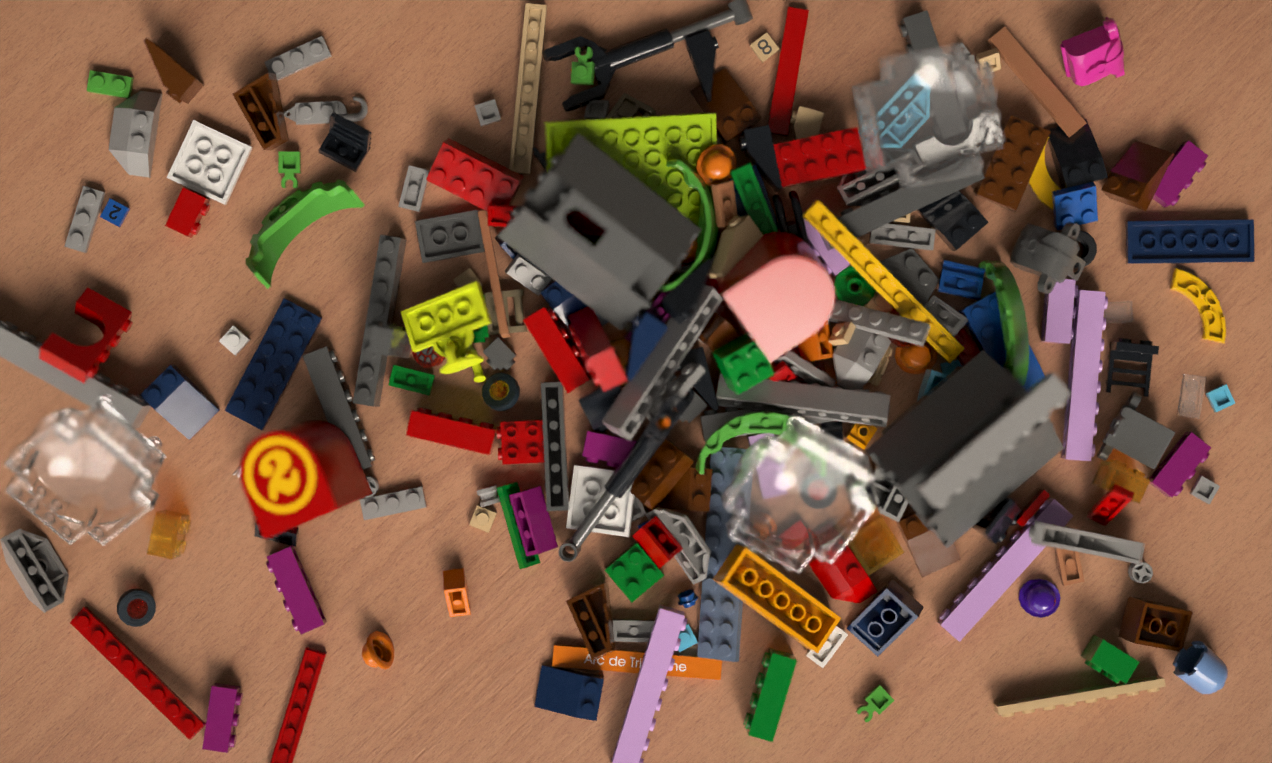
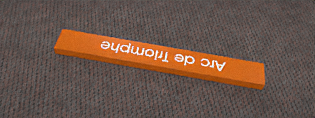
[552,644,722,680]

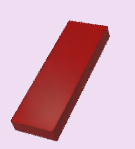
[1087,484,1134,526]

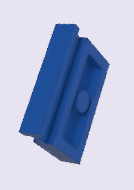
[937,260,985,300]

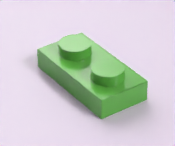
[86,70,134,99]

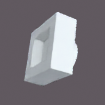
[219,325,250,355]

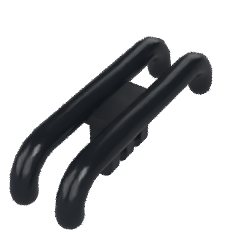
[772,190,809,244]

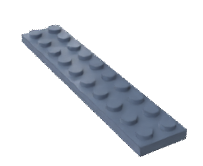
[697,447,753,662]

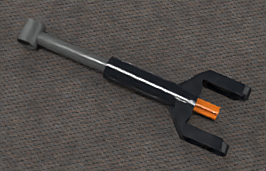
[542,0,753,112]
[558,388,694,562]

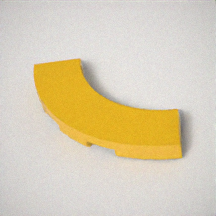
[1028,137,1061,210]
[1170,268,1226,343]

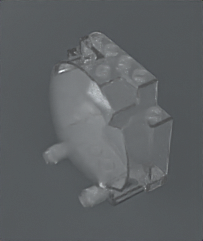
[852,44,1004,188]
[4,394,166,546]
[722,415,876,574]

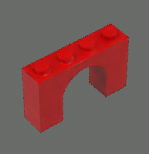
[39,287,133,384]

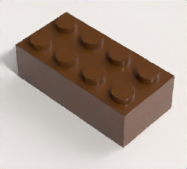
[976,115,1051,212]

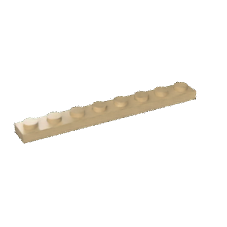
[509,3,547,175]
[994,675,1166,717]

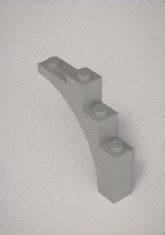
[1029,521,1145,564]

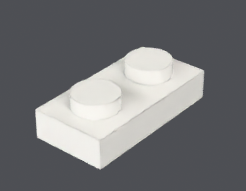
[805,625,848,668]

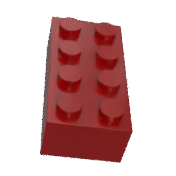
[773,127,866,188]
[426,138,524,212]
[568,306,627,391]
[523,307,591,393]
[405,407,497,455]

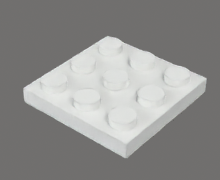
[167,120,253,205]
[566,465,635,537]

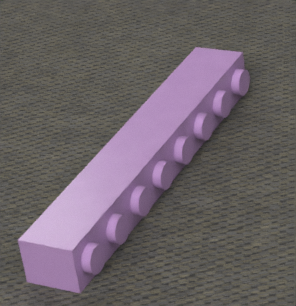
[1061,290,1108,461]
[937,498,1073,642]
[611,605,687,763]

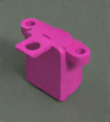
[1060,17,1125,86]

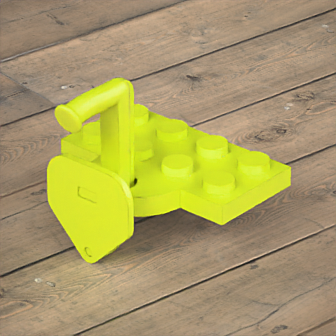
[401,282,492,383]

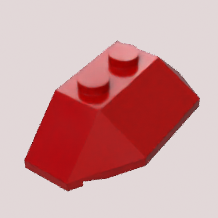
[808,522,878,603]

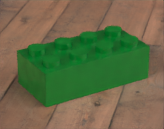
[743,648,797,742]

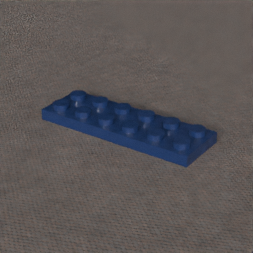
[1126,220,1255,264]
[224,298,323,430]

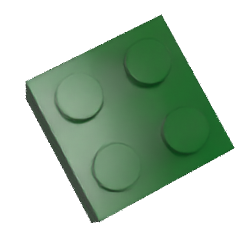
[713,331,774,395]
[604,541,664,603]
[1081,635,1140,684]

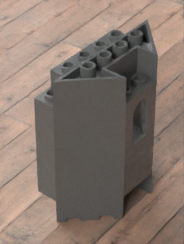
[498,133,701,331]
[865,350,1064,548]

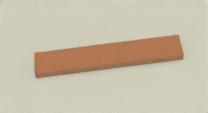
[987,27,1086,137]
[478,210,510,338]

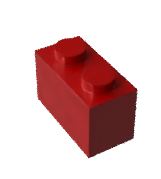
[165,188,210,238]
[632,516,683,569]

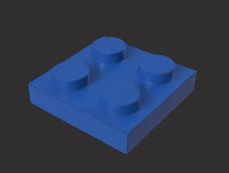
[1052,182,1098,231]

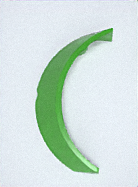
[657,160,719,292]
[246,180,365,289]
[978,260,1029,386]
[695,412,827,476]

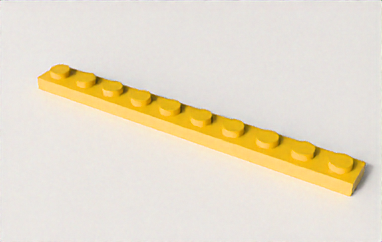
[802,200,965,363]

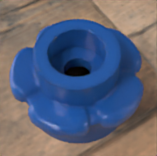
[678,590,698,608]

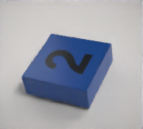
[100,198,130,227]

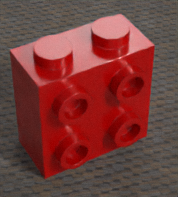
[497,420,545,465]

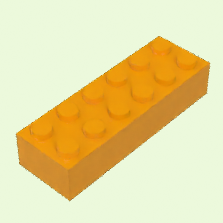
[713,544,841,653]

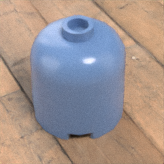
[1173,641,1228,694]

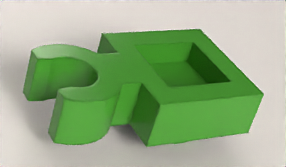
[571,47,595,85]
[278,151,301,188]
[856,684,894,722]

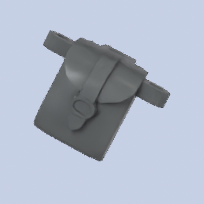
[1010,222,1086,294]
[1097,391,1176,470]

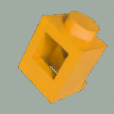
[845,423,878,450]

